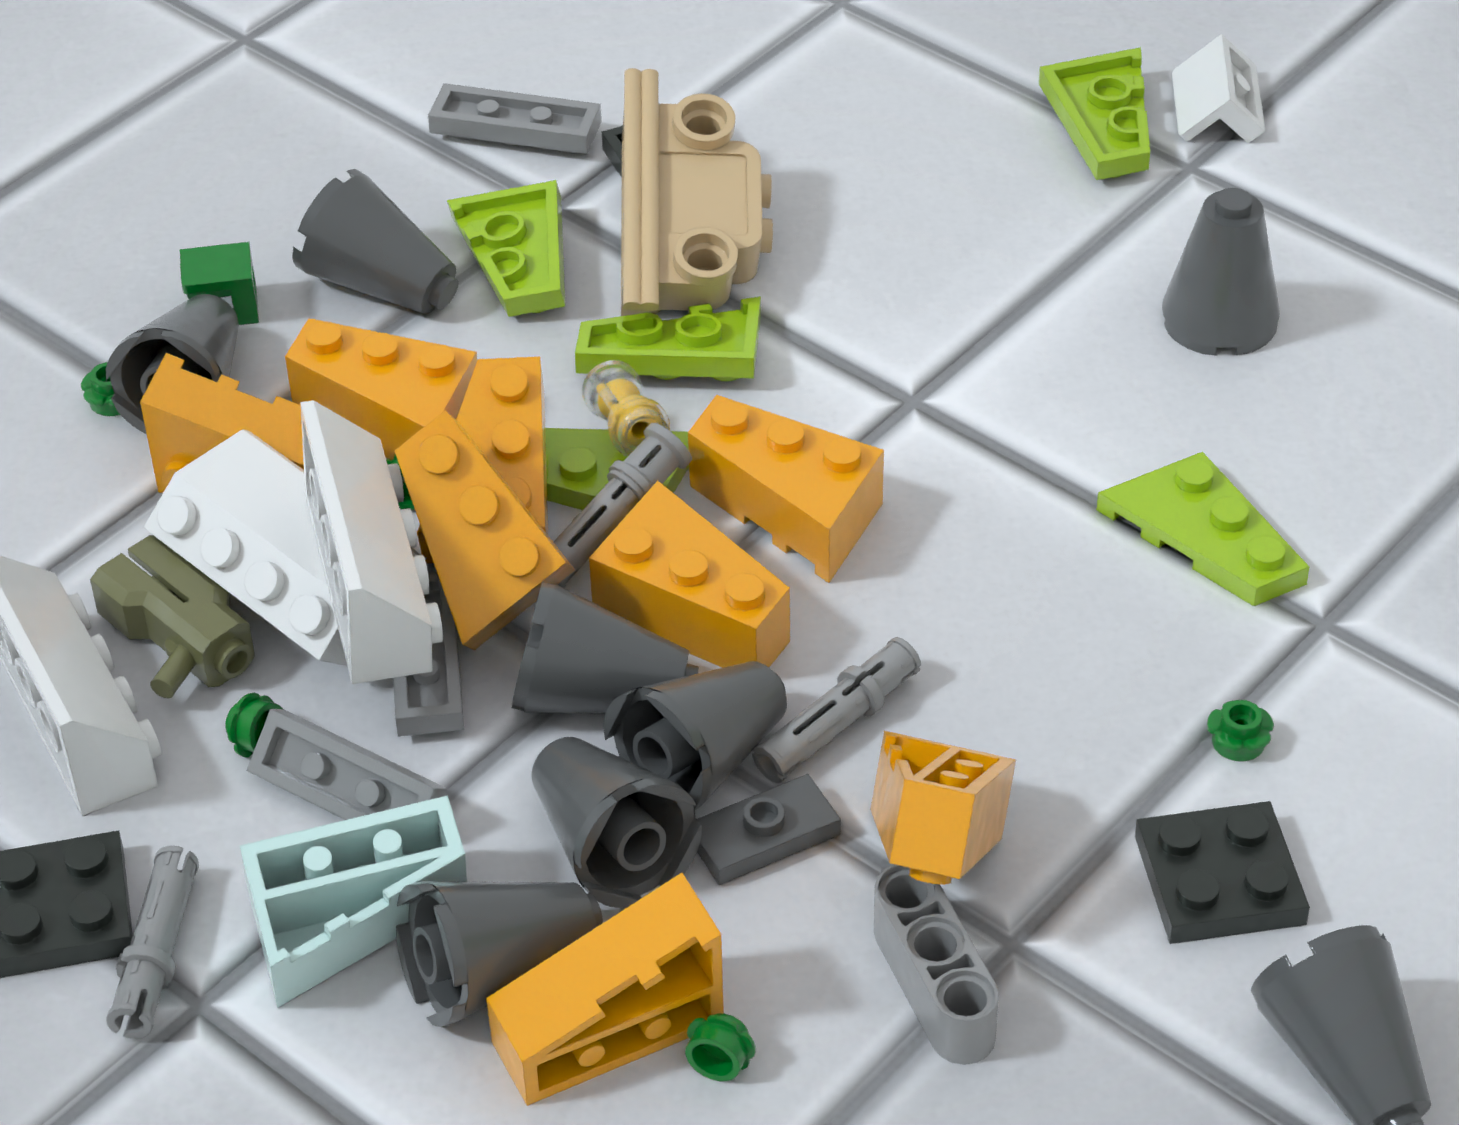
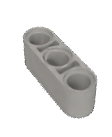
[874,864,999,1065]

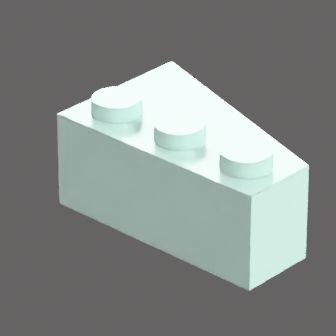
[240,795,467,1008]

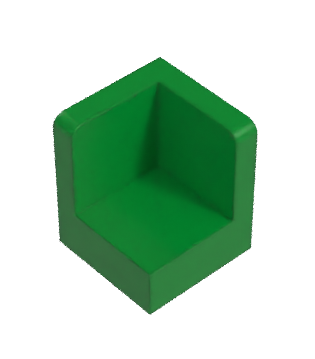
[180,242,259,325]

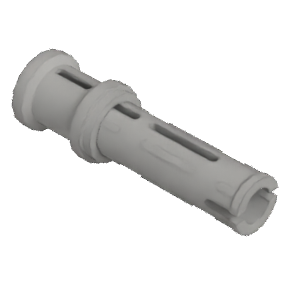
[554,423,692,588]

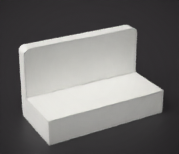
[1172,34,1265,143]

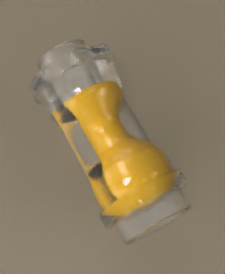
[582,360,670,457]

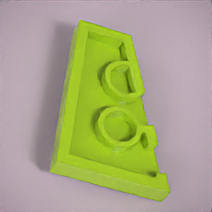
[447,180,565,317]
[575,296,761,381]

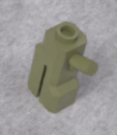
[90,535,255,699]

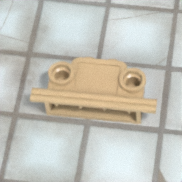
[621,68,773,316]

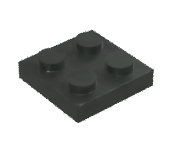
[1135,801,1310,944]
[0,830,133,978]

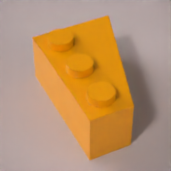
[285,318,477,460]
[140,353,304,493]
[417,356,548,564]
[688,395,884,583]
[394,410,575,651]
[589,480,790,668]
[870,731,1016,885]
[486,873,724,1106]

